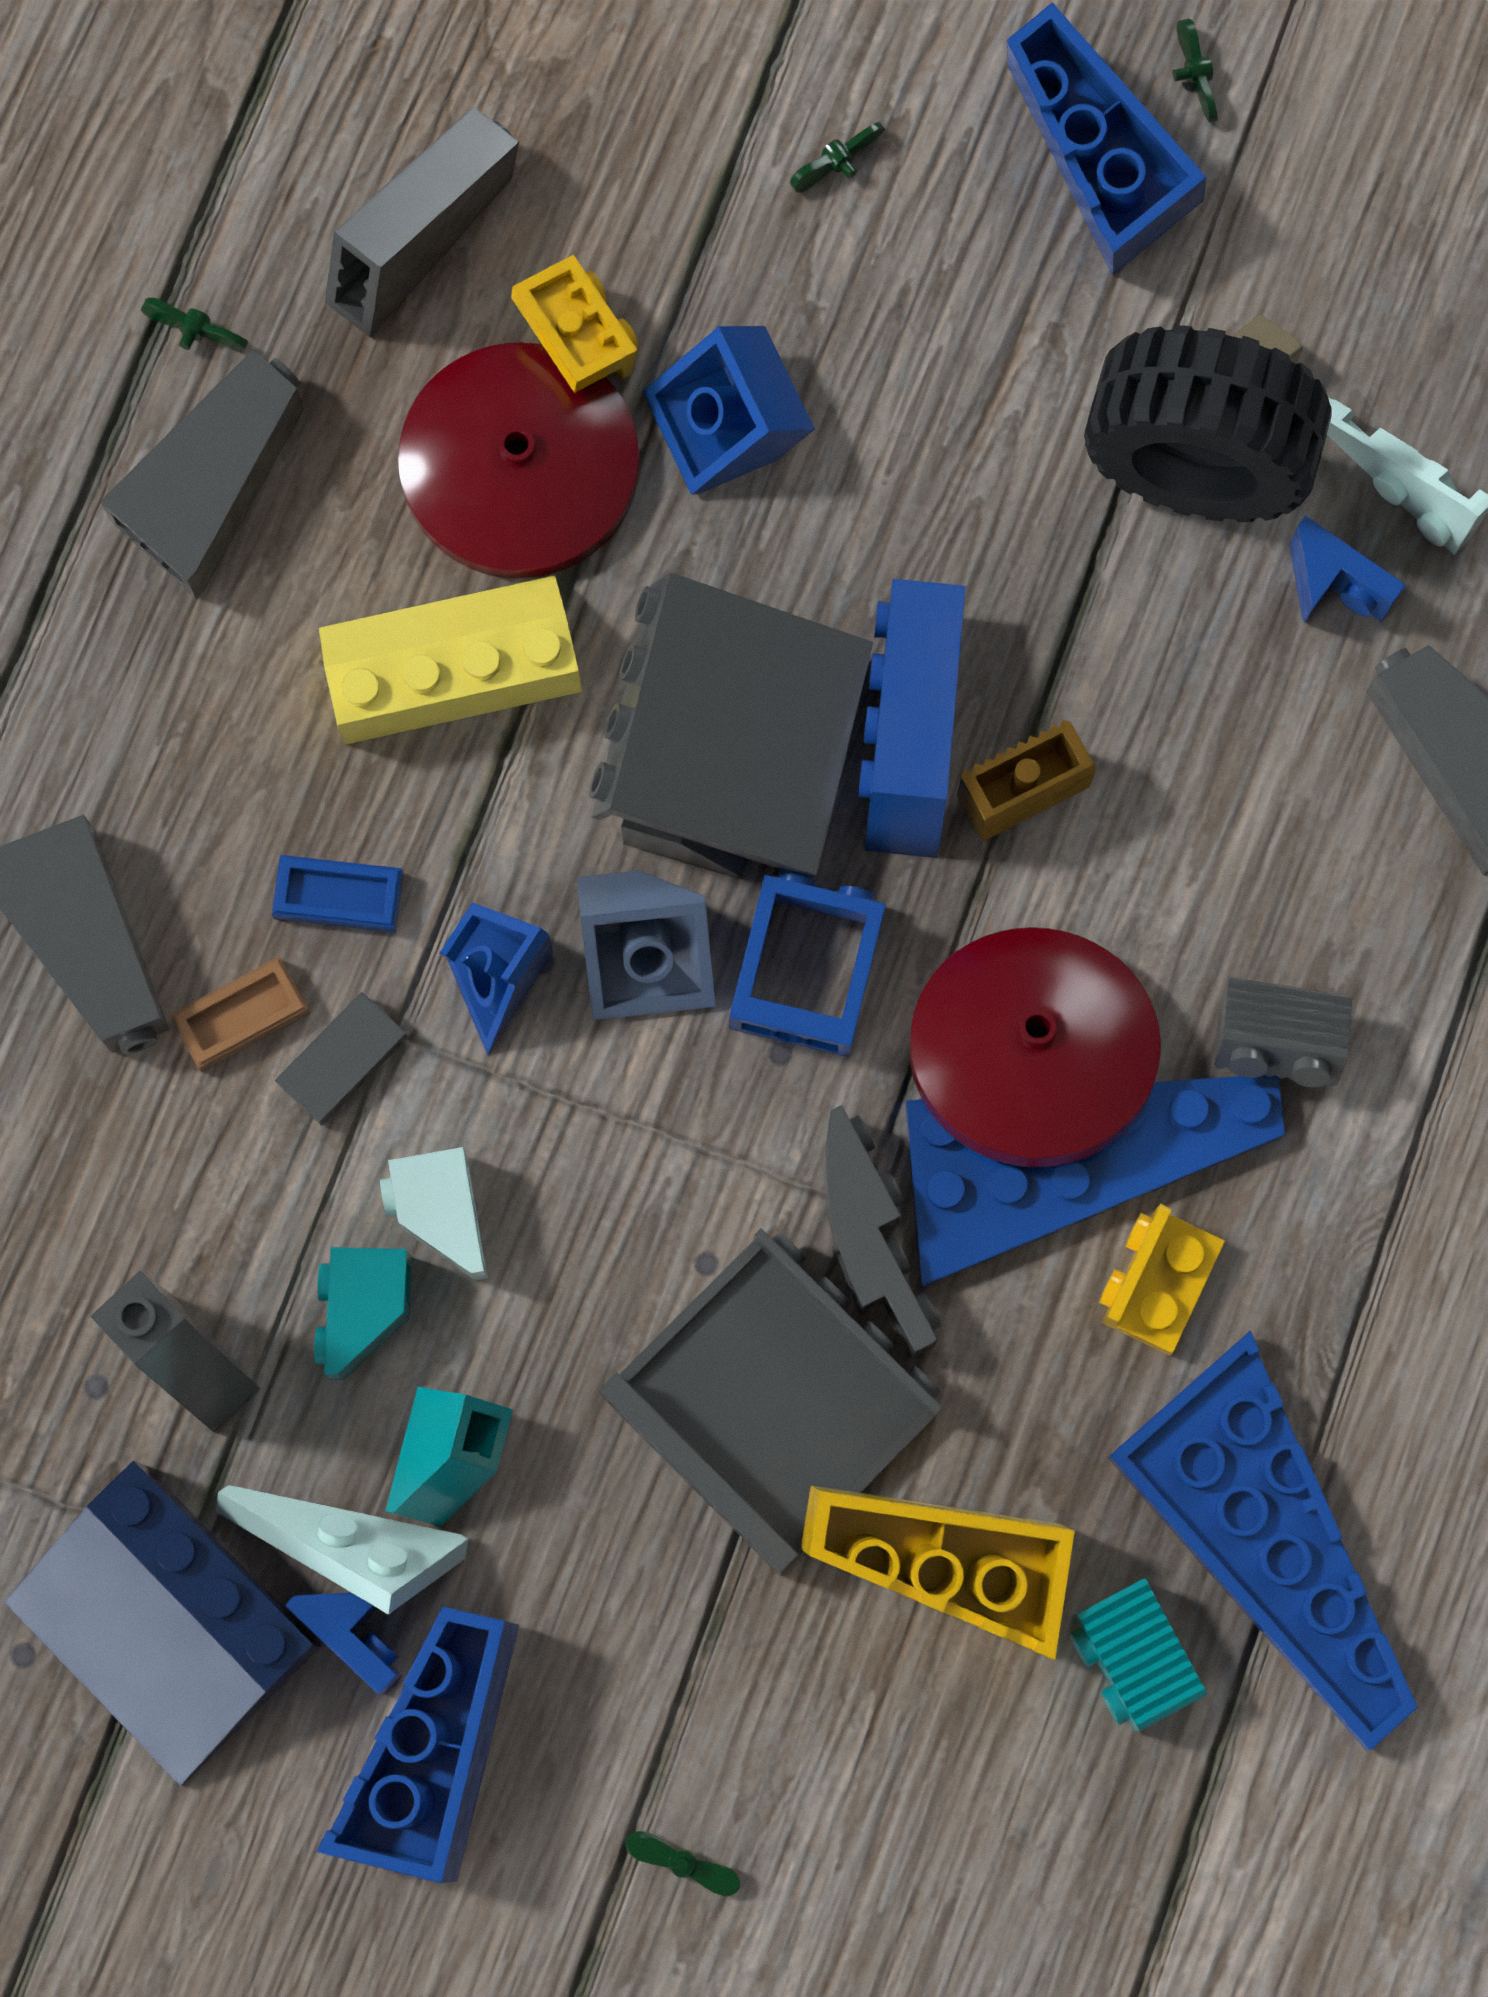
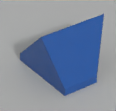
[439,902,553,1055]

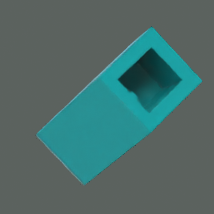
[314,1247,412,1380]
[385,1387,513,1526]

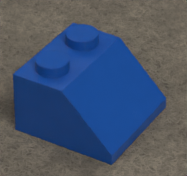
[642,326,815,495]

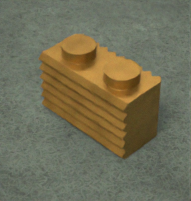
[957,719,1097,841]

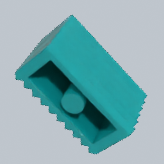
[1069,1578,1207,1731]

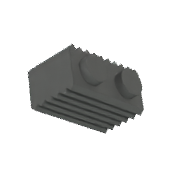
[1214,977,1353,1087]

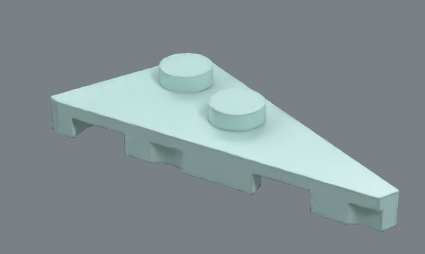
[1327,398,1488,555]
[216,1485,468,1614]

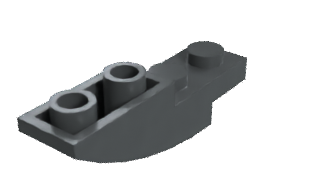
[824,1105,941,1358]

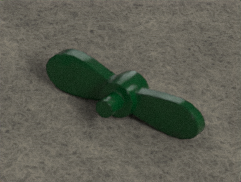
[1173,18,1218,123]
[790,122,885,193]
[141,297,249,350]
[625,1831,740,1896]

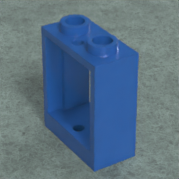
[729,871,886,1058]

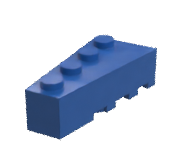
[858,579,966,858]

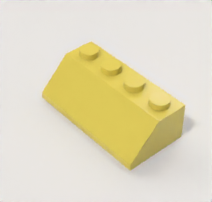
[319,575,582,745]

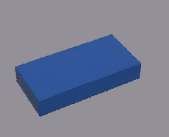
[272,855,404,933]

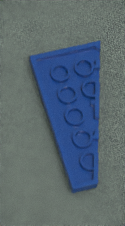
[905,1074,1285,1289]
[1107,1330,1418,1751]

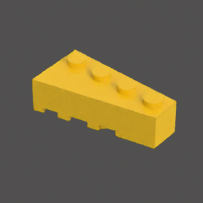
[801,1485,1075,1660]

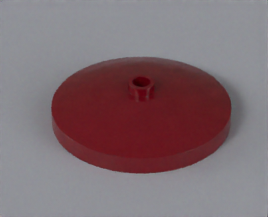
[398,342,639,578]
[910,927,1161,1167]

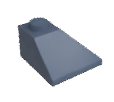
[577,870,716,1020]

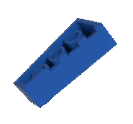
[1006,2,1206,276]
[316,1606,519,1883]

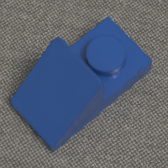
[1289,515,1406,623]
[285,1592,402,1695]

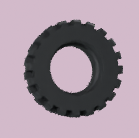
[1084,325,1332,523]

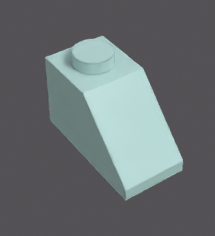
[380,1147,488,1281]

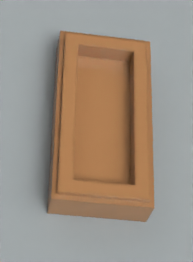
[170,956,310,1072]

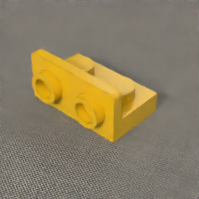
[511,255,638,393]
[1098,1203,1225,1356]

